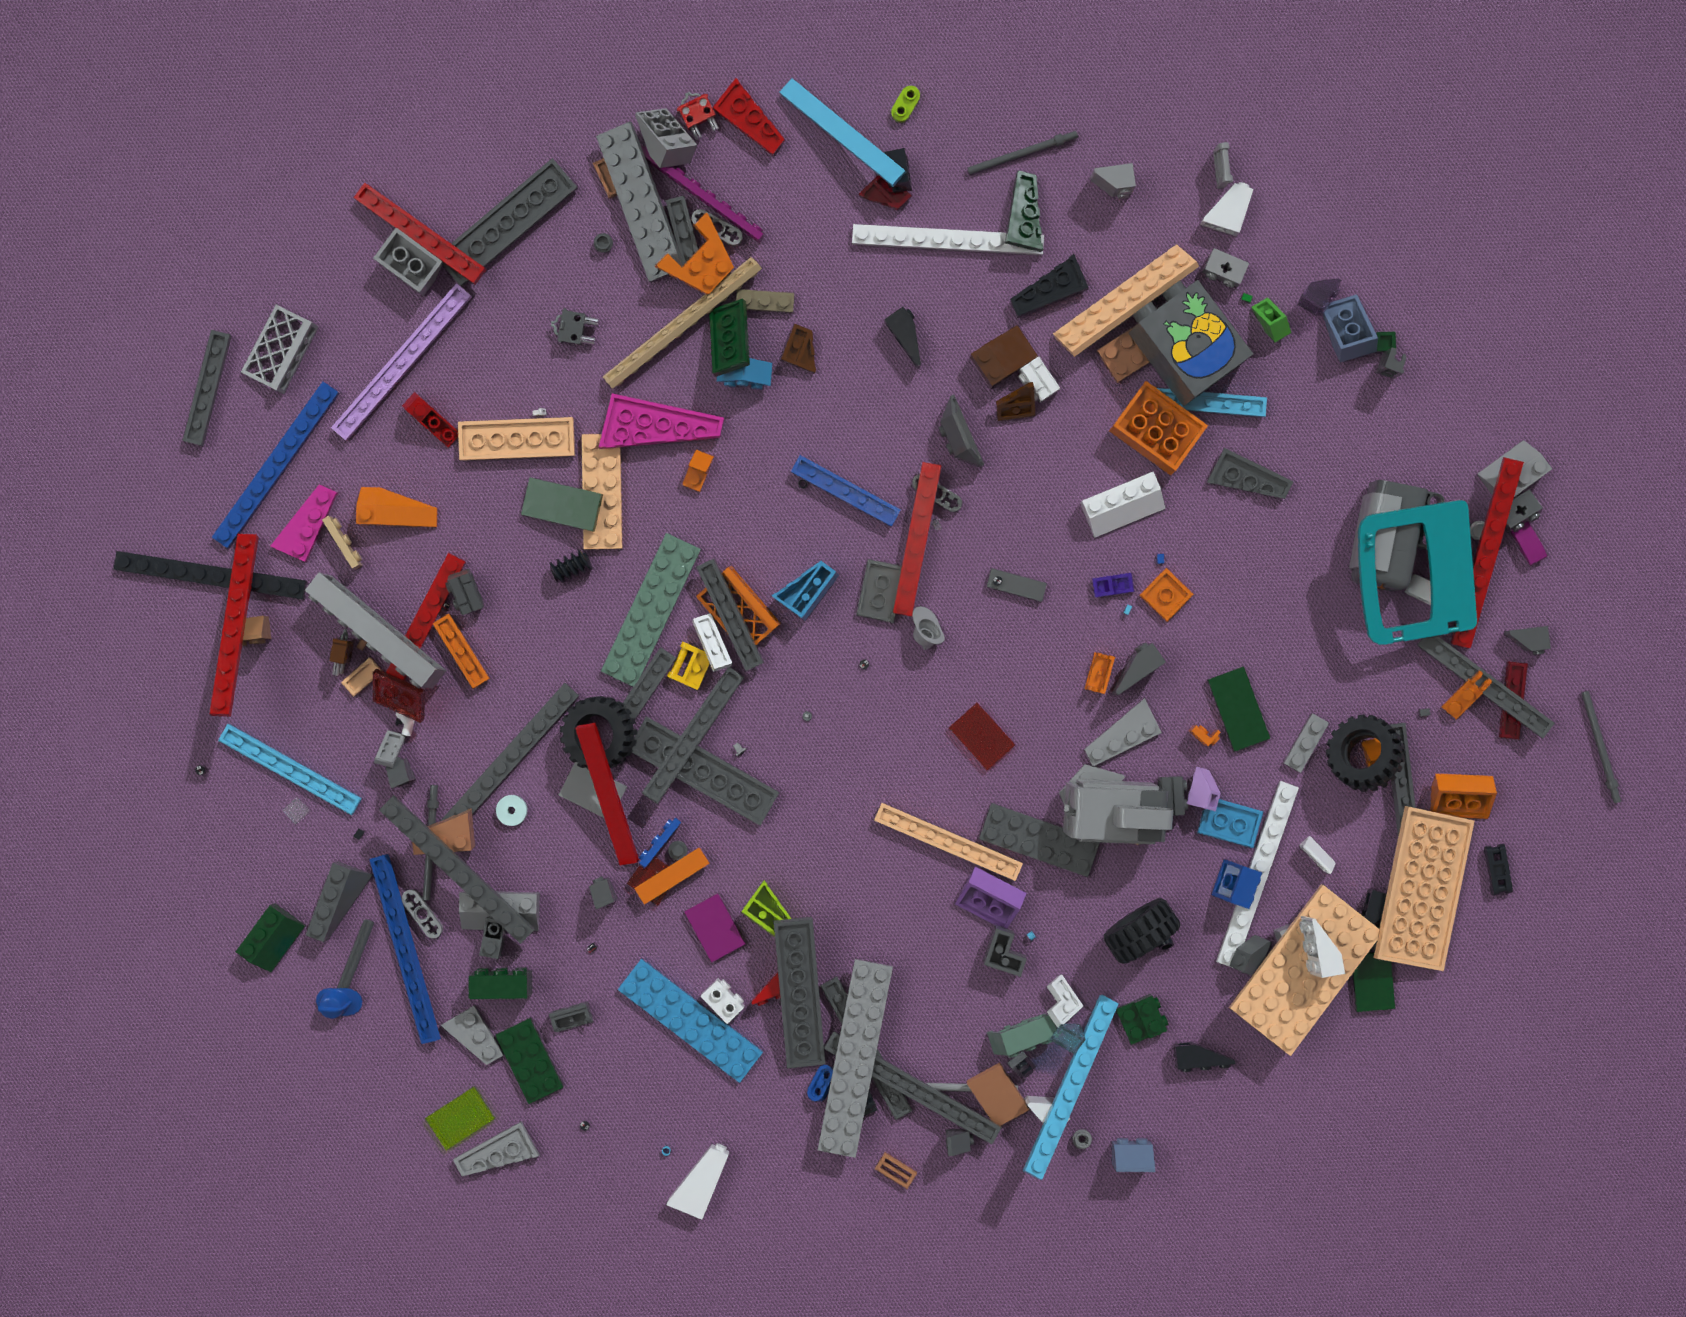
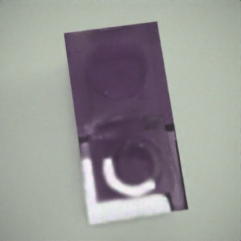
[1298,278,1342,317]

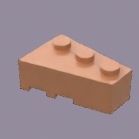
[412,808,475,855]

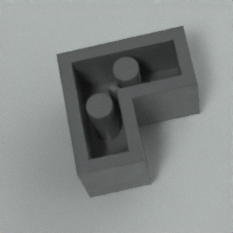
[983,925,1027,977]

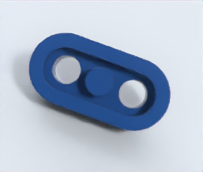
[807,1065,834,1102]

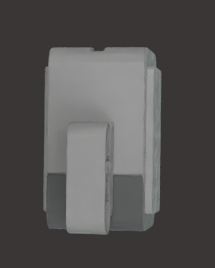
[1063,779,1173,844]

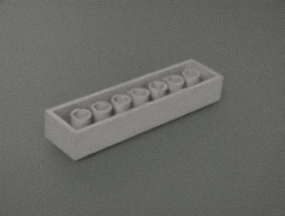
[305,572,447,689]

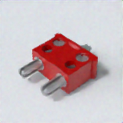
[677,92,719,140]

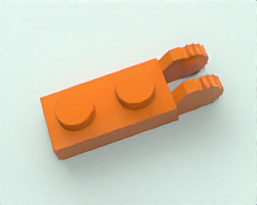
[1442,670,1492,720]

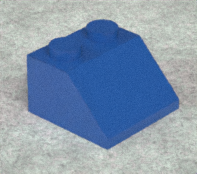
[1211,859,1262,909]

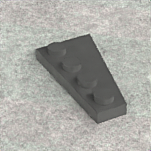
[1207,448,1294,499]

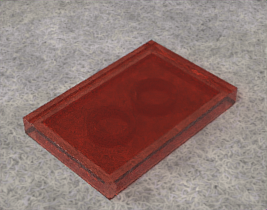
[373,669,425,723]
[949,702,1015,770]

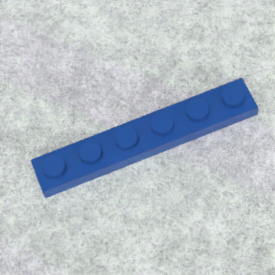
[791,455,901,527]

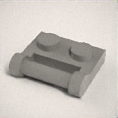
[1213,142,1233,189]

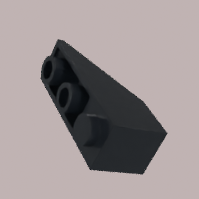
[1173,1042,1236,1072]

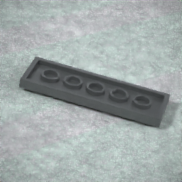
[979,803,1100,877]

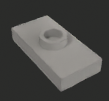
[374,730,406,768]

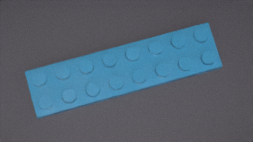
[618,958,763,1083]

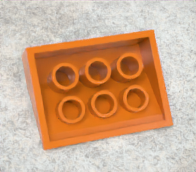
[1109,381,1208,476]

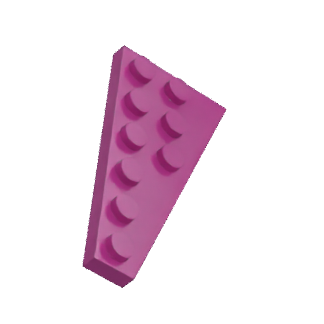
[599,393,724,449]

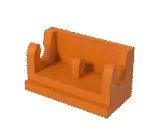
[1084,652,1115,694]

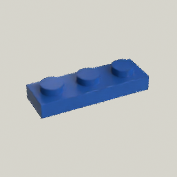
[639,818,681,869]

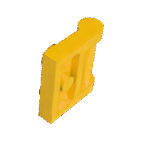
[667,641,710,690]

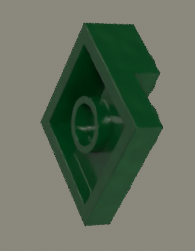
[1116,994,1169,1045]

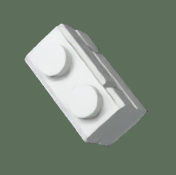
[1018,357,1060,403]

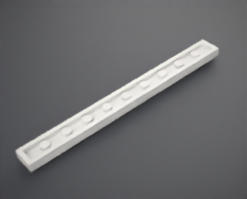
[852,224,1044,255]
[1216,781,1299,968]

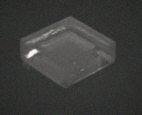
[282,797,310,824]

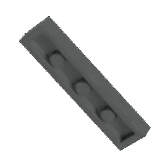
[665,196,698,264]
[623,647,677,719]

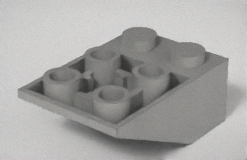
[635,108,697,168]

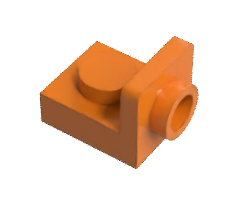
[1188,725,1221,746]

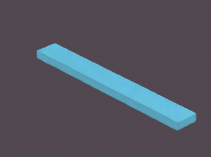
[779,78,906,187]
[218,724,362,815]

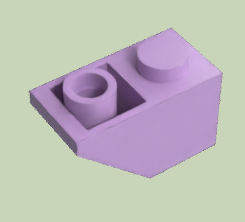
[1187,767,1221,812]

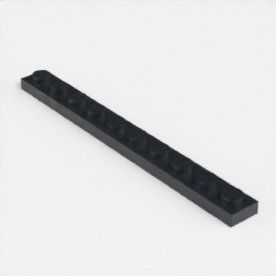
[113,551,307,600]

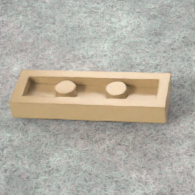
[322,516,363,570]

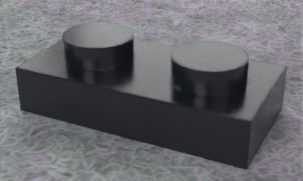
[1008,1051,1036,1079]

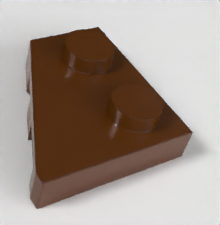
[780,323,816,373]
[996,382,1036,421]

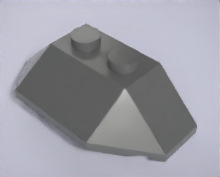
[938,394,984,468]

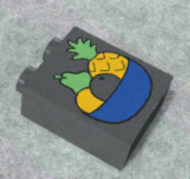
[1128,280,1253,407]

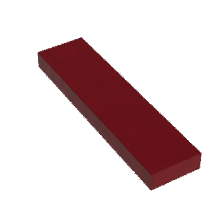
[1499,661,1528,740]

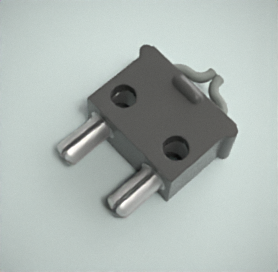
[551,308,599,345]

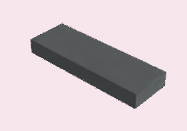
[986,568,1047,602]

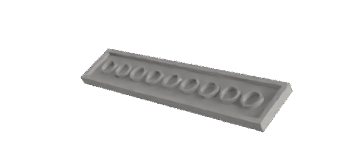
[818,959,893,1158]

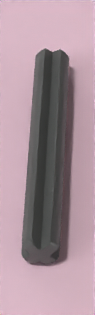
[337,919,374,989]

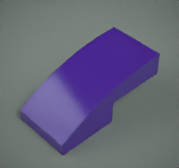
[1092,573,1135,598]

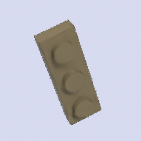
[736,289,794,313]

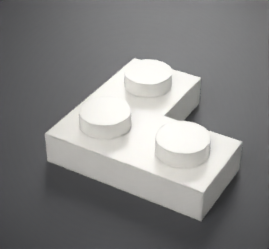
[1047,975,1083,1028]

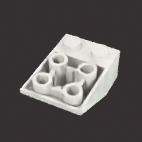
[1299,916,1345,978]

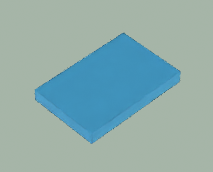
[1197,799,1263,848]

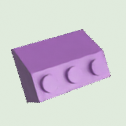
[955,867,1026,929]

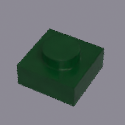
[1376,331,1396,352]

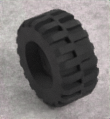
[560,696,637,770]
[1326,714,1405,792]
[1104,898,1180,964]

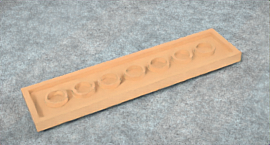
[1053,244,1199,357]

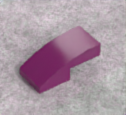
[1510,521,1547,566]

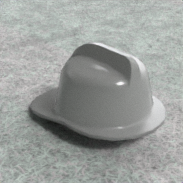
[912,606,945,650]

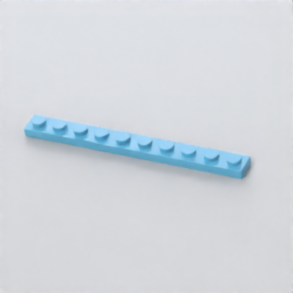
[1023,995,1118,1180]

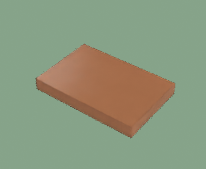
[967,1063,1029,1126]

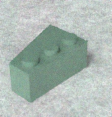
[987,1013,1059,1058]

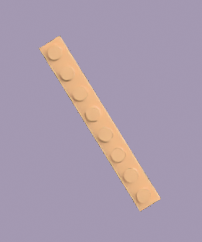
[874,803,1023,881]

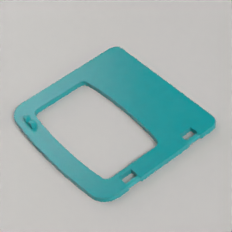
[1358,500,1477,645]

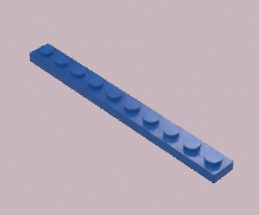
[212,381,340,548]
[369,854,441,1044]

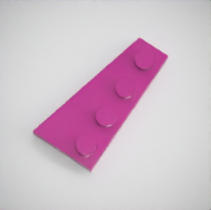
[270,484,338,562]

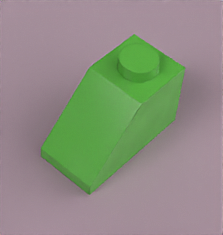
[1251,297,1291,342]

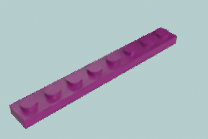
[640,144,764,244]

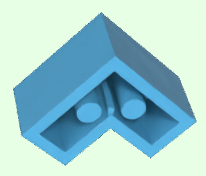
[717,358,772,389]

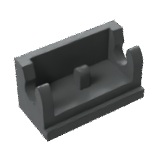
[1376,347,1406,379]
[549,1001,593,1032]

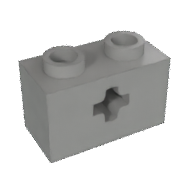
[1202,248,1249,288]

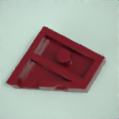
[859,175,912,210]

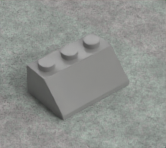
[373,228,443,297]
[1477,440,1552,497]

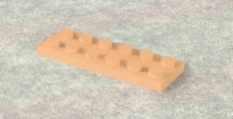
[458,417,575,461]
[582,434,623,550]

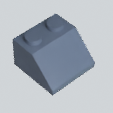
[1112,1138,1155,1172]

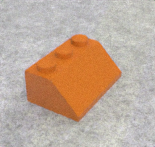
[1430,773,1497,819]

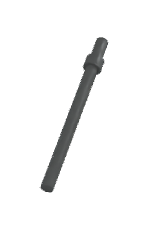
[967,131,1078,175]
[1581,691,1621,803]
[423,785,439,900]

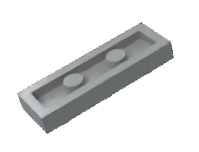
[1283,713,1329,773]

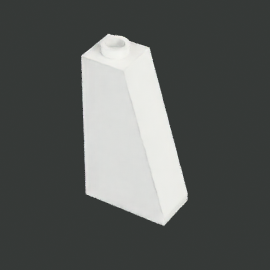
[667,1143,729,1219]

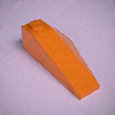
[356,487,438,527]

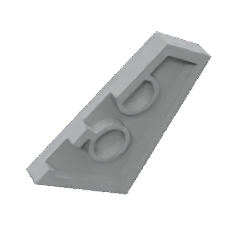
[441,1005,504,1065]

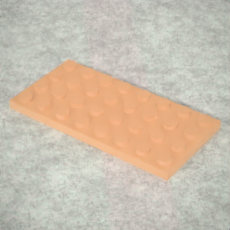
[1373,806,1475,971]
[1228,884,1380,1056]

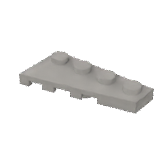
[1084,698,1162,766]
[453,1121,540,1176]

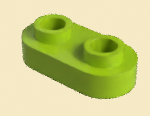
[891,86,920,123]

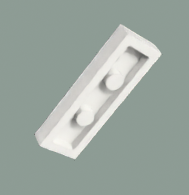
[692,613,732,672]

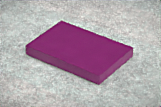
[684,893,746,962]

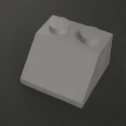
[1090,163,1136,199]

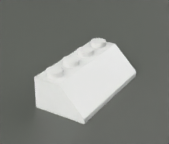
[1080,472,1165,538]

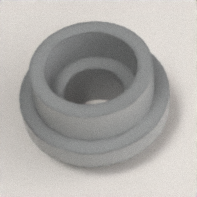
[1072,1129,1092,1149]

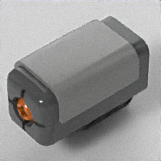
[1349,480,1445,591]

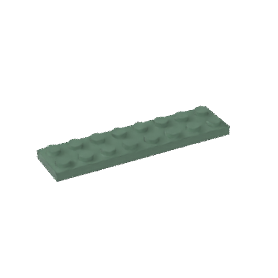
[601,533,701,687]

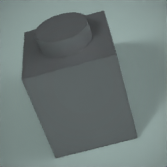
[1504,626,1551,655]
[386,757,416,789]
[589,876,618,909]
[1229,935,1271,976]
[945,1128,974,1156]

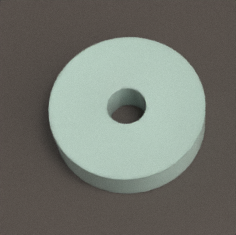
[496,795,528,826]

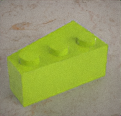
[740,880,792,938]

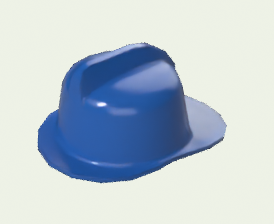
[316,988,363,1019]

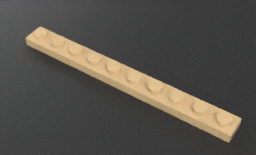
[603,257,762,389]

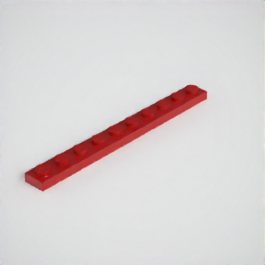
[1450,457,1524,648]
[209,534,259,717]

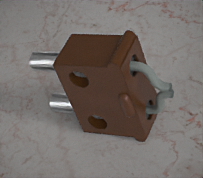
[329,629,355,676]

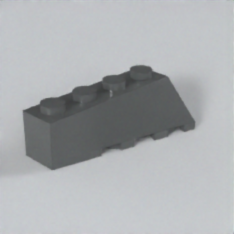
[306,861,373,942]

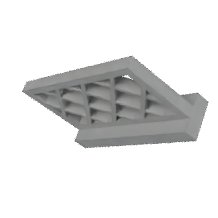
[241,305,319,394]

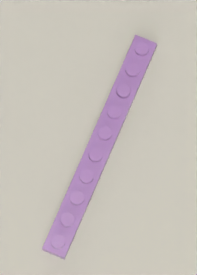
[331,283,472,441]

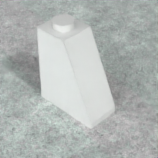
[1200,182,1253,236]

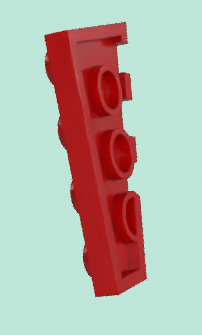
[713,78,785,156]

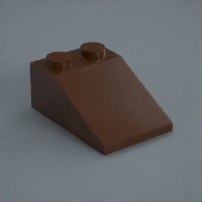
[970,325,1038,389]

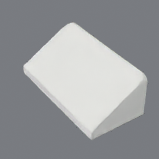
[1300,836,1335,874]

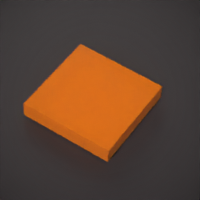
[1139,568,1194,622]

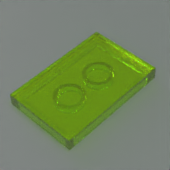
[425,1086,495,1150]

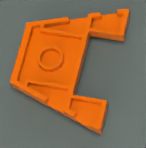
[655,213,734,295]

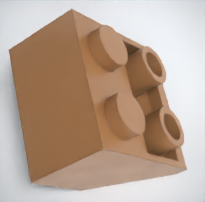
[242,616,271,646]

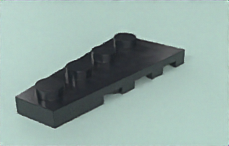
[1010,254,1089,318]

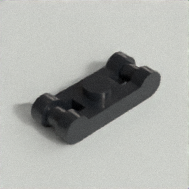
[1484,843,1513,896]

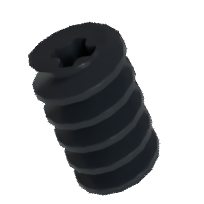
[549,549,593,583]

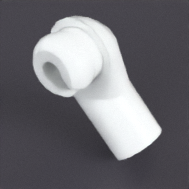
[396,708,415,736]

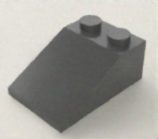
[1112,642,1166,695]

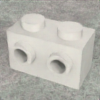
[701,978,745,1024]

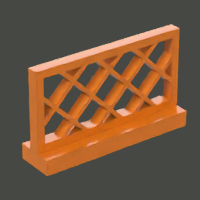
[696,566,782,645]

